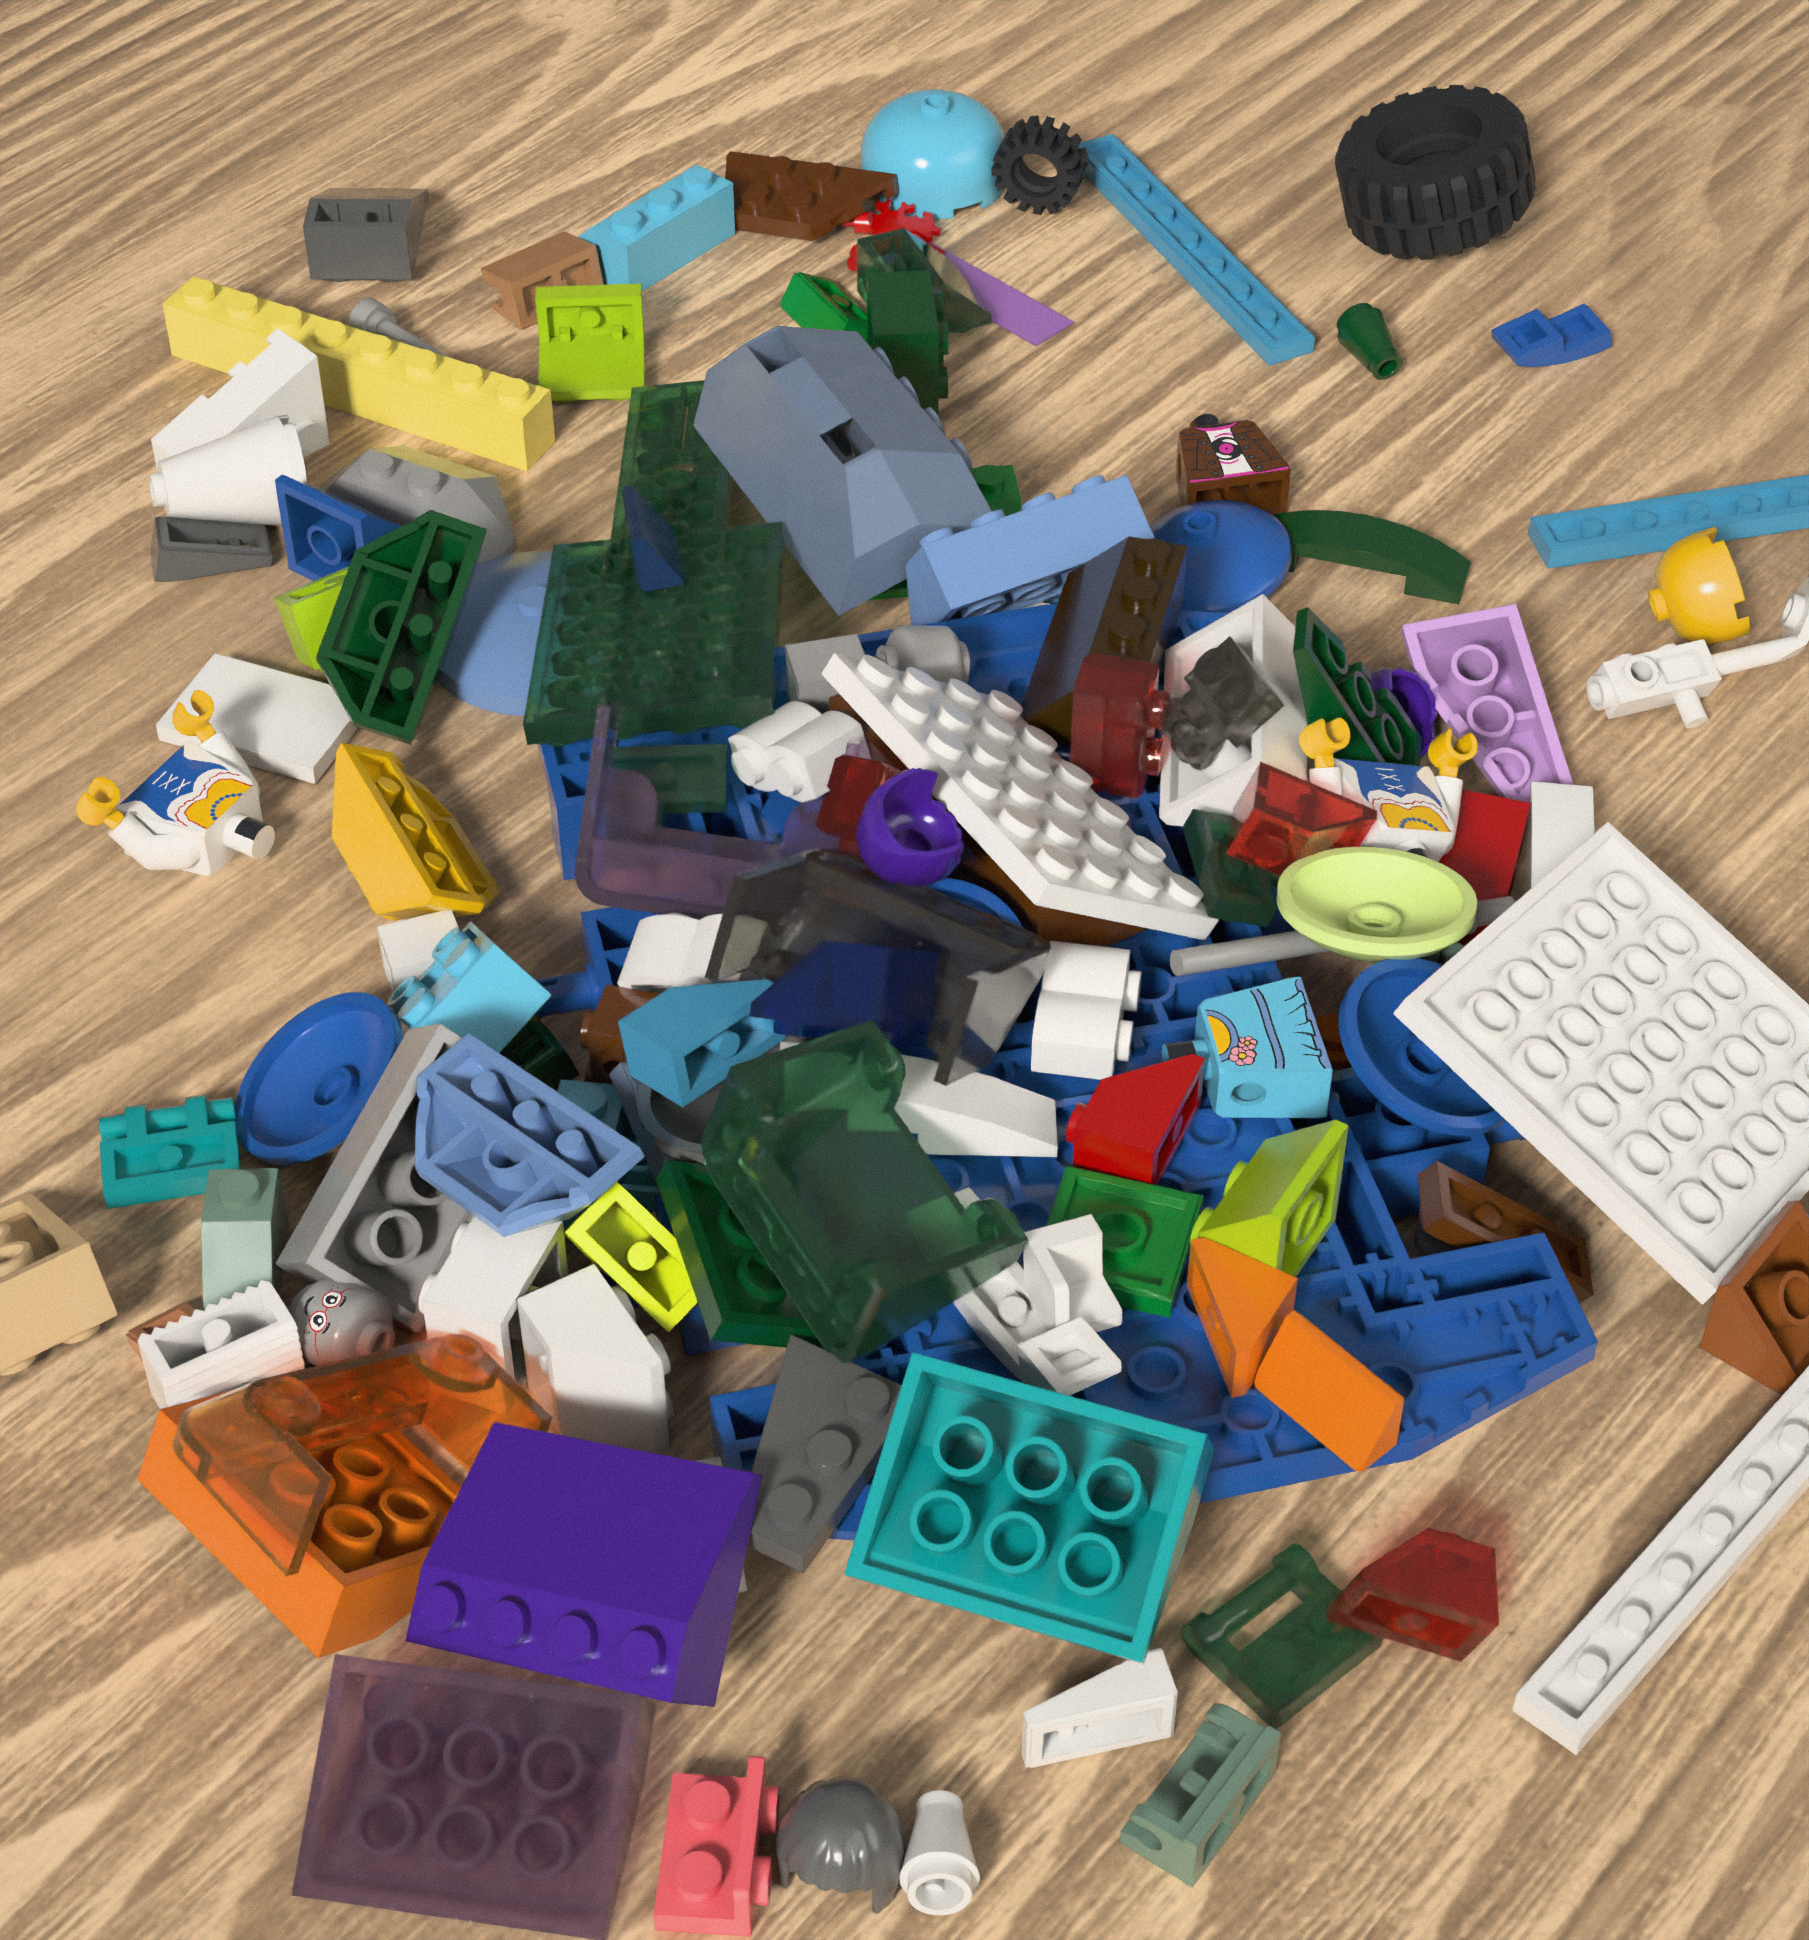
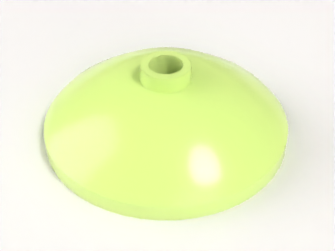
[1276,847,1477,963]

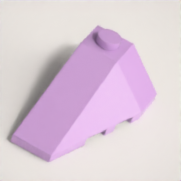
[1401,604,1573,825]

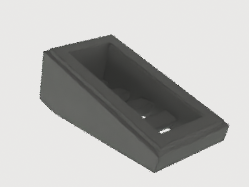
[151,516,273,582]

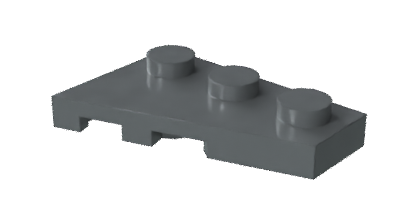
[748,1335,902,1573]

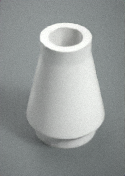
[900,1790,980,1915]

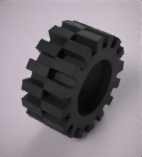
[991,115,1088,215]

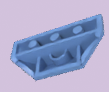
[415,1033,644,1237]

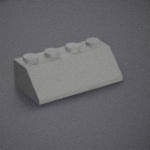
[276,1023,474,1333]

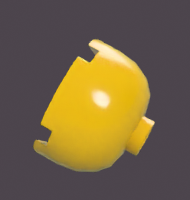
[1647,526,1750,645]

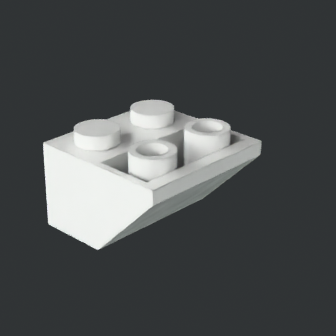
[517,1264,674,1455]

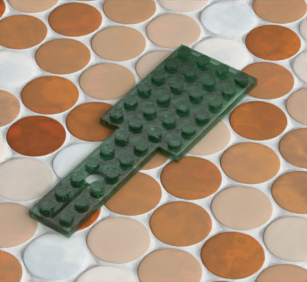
[523,380,784,746]

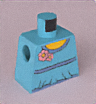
[1162,977,1333,1118]

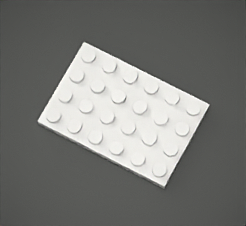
[821,653,1219,940]

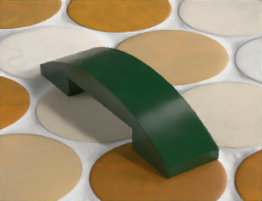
[1273,510,1471,605]

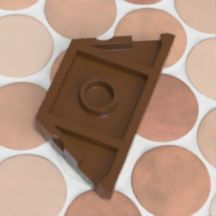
[725,151,899,241]

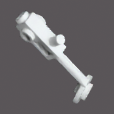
[1586,576,1809,729]

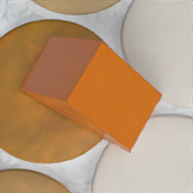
[1187,1237,1298,1398]

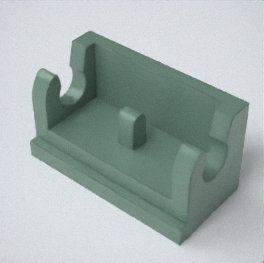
[1119,1703,1281,1888]

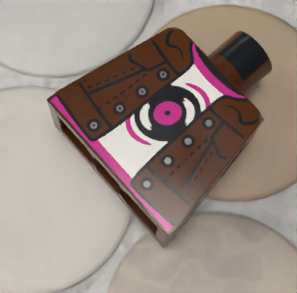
[1176,414,1291,515]

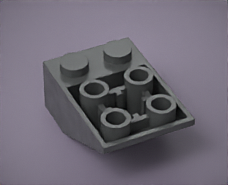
[303,188,429,283]

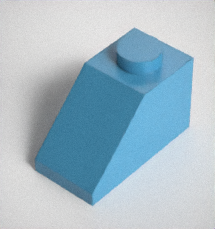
[618,979,786,1107]

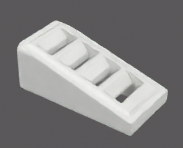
[1021,1648,1178,1768]

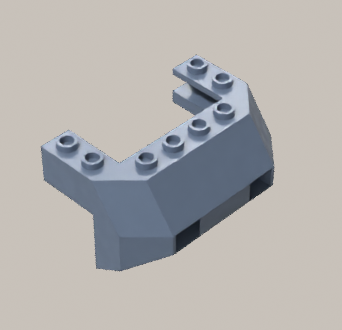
[693,326,996,616]

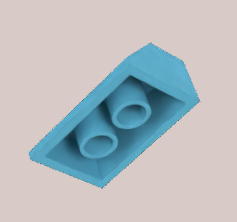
[579,165,735,291]

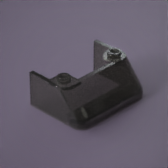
[705,848,1051,1086]

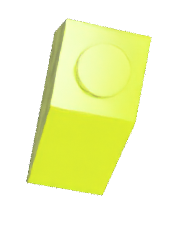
[564,1182,697,1333]

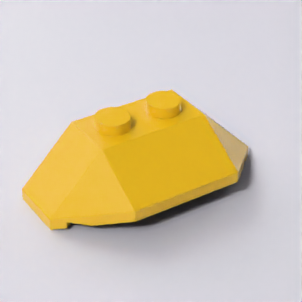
[332,743,501,921]

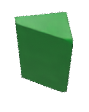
[780,272,867,343]

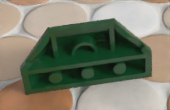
[316,510,487,745]

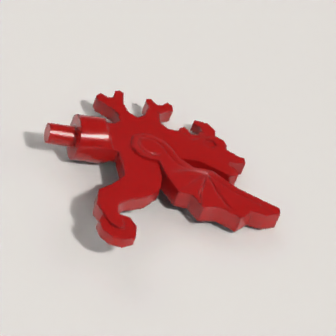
[842,199,945,271]

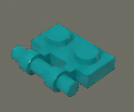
[99,1094,242,1209]

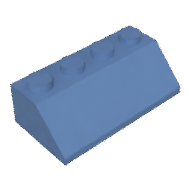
[906,475,1155,625]

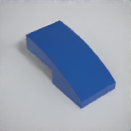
[1491,303,1612,367]

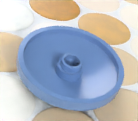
[438,551,653,716]

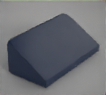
[621,485,685,592]

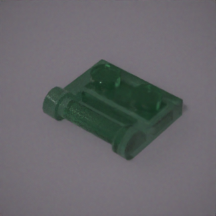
[1181,1543,1385,1730]

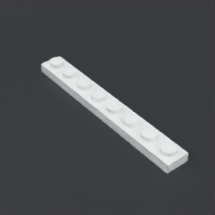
[1512,1366,1809,1755]

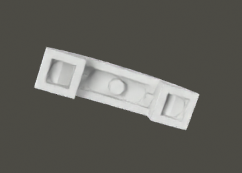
[907,1187,1121,1396]

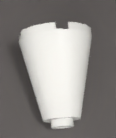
[148,415,307,526]

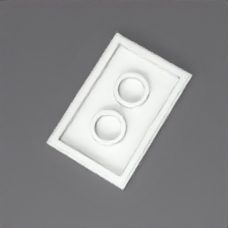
[156,653,359,784]

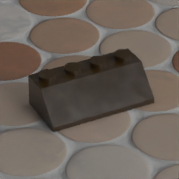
[1020,536,1187,755]

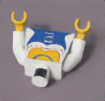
[76,690,275,876]
[1299,718,1478,862]

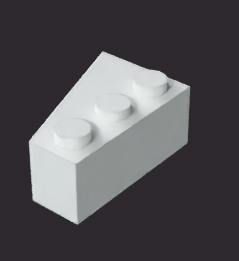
[151,328,330,473]

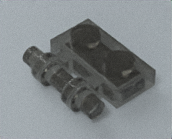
[1152,636,1284,770]

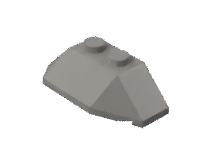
[320,446,517,564]

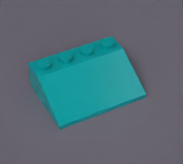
[844,1352,1214,1664]

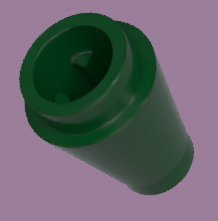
[1336,303,1402,380]

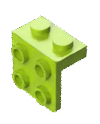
[535,283,645,403]

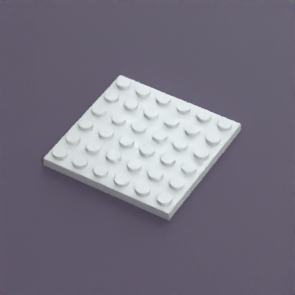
[1393,822,1809,1305]

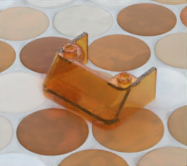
[172,1334,553,1577]

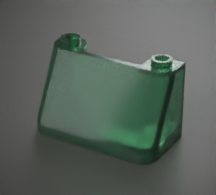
[701,1020,1029,1363]

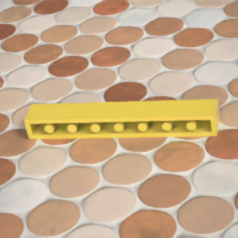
[162,276,555,471]

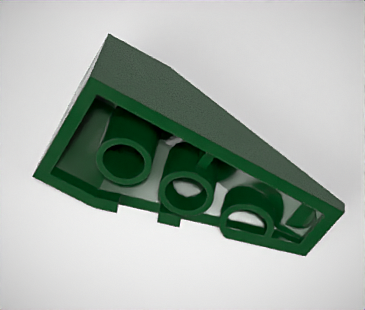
[1293,607,1422,766]

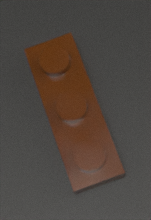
[1417,1161,1594,1304]

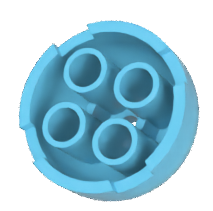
[861,89,1005,219]

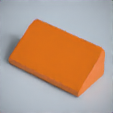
[1254,1310,1404,1472]

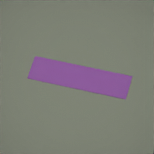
[878,242,1075,346]

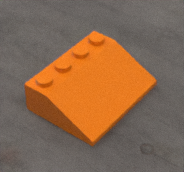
[137,1367,461,1658]

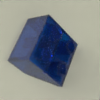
[750,940,939,1046]

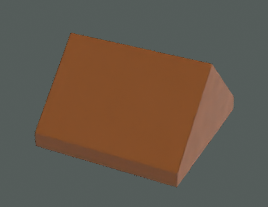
[1700,1200,1809,1395]

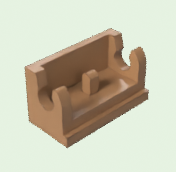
[481,231,604,330]

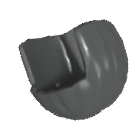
[776,1776,905,1914]

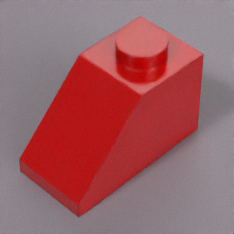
[1066,1054,1205,1185]

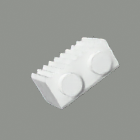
[138,1280,306,1409]

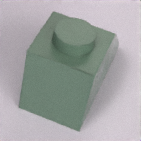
[201,1168,288,1311]

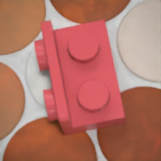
[654,1756,780,1937]

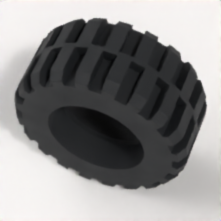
[1335,85,1536,260]

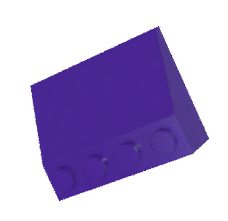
[405,1422,762,1707]

